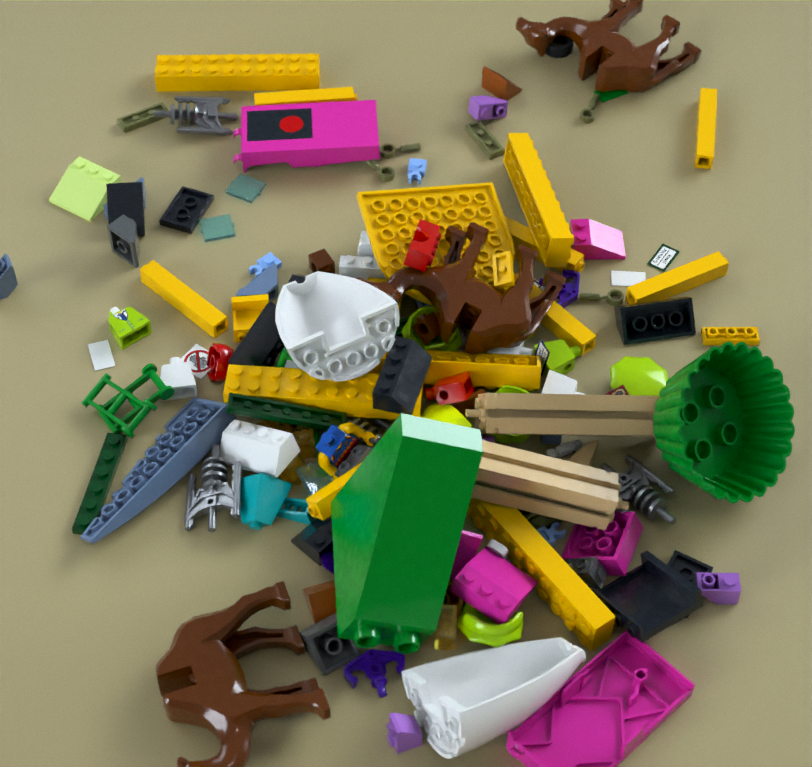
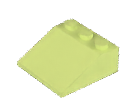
[49,156,122,222]

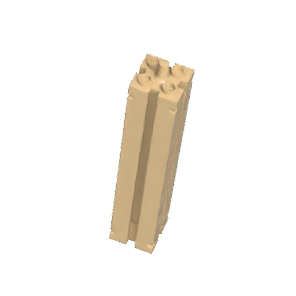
[465,393,660,437]
[471,440,629,530]

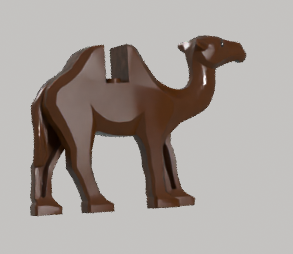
[516,0,701,92]
[355,222,566,355]
[156,581,331,767]

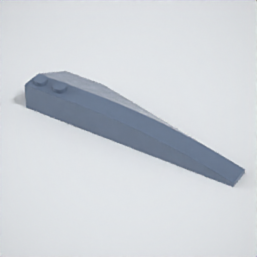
[80,397,238,544]

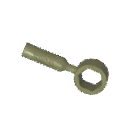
[580,93,599,123]
[381,143,421,159]
[363,160,394,182]
[579,289,624,306]

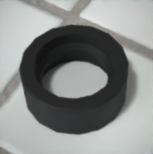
[545,35,574,58]

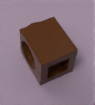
[308,249,335,274]
[412,312,440,345]

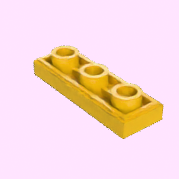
[701,327,760,346]

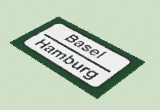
[647,244,680,272]

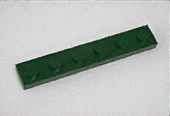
[226,392,346,431]
[72,432,128,535]

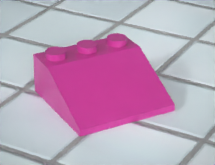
[561,511,643,576]
[450,546,538,625]

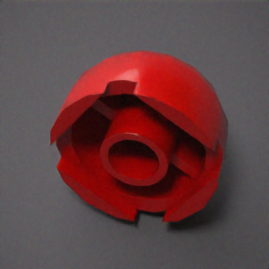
[207,343,235,382]

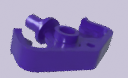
[538,269,580,308]
[344,649,405,698]

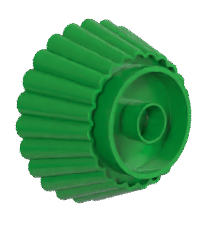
[653,342,795,504]

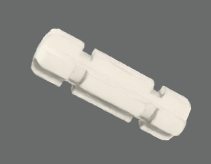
[545,439,583,458]

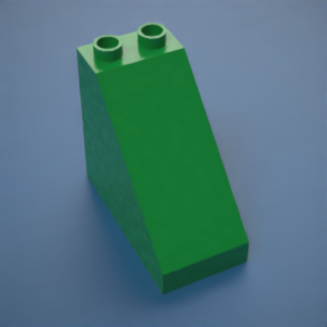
[331,413,483,654]

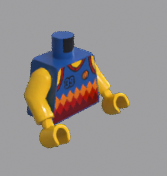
[316,422,377,481]

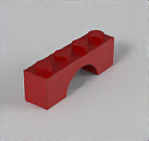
[403,219,442,272]

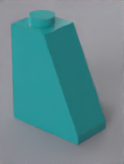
[240,473,292,530]

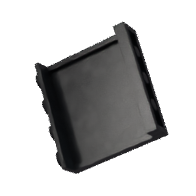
[587,550,703,643]

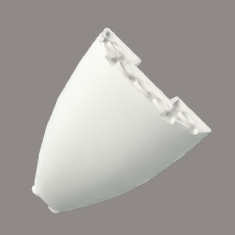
[275,271,400,382]
[401,637,586,759]

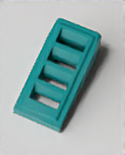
[276,497,315,524]

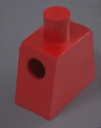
[426,371,474,405]

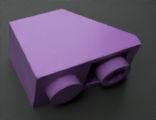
[468,95,508,121]
[696,572,741,604]
[386,712,423,754]

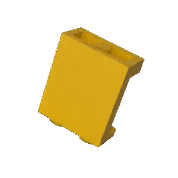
[492,251,519,293]
[231,294,269,343]

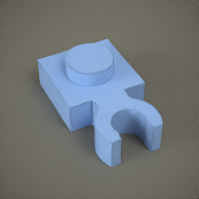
[407,158,427,185]
[249,252,282,278]
[537,522,566,547]

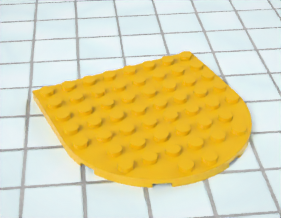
[356,182,515,305]

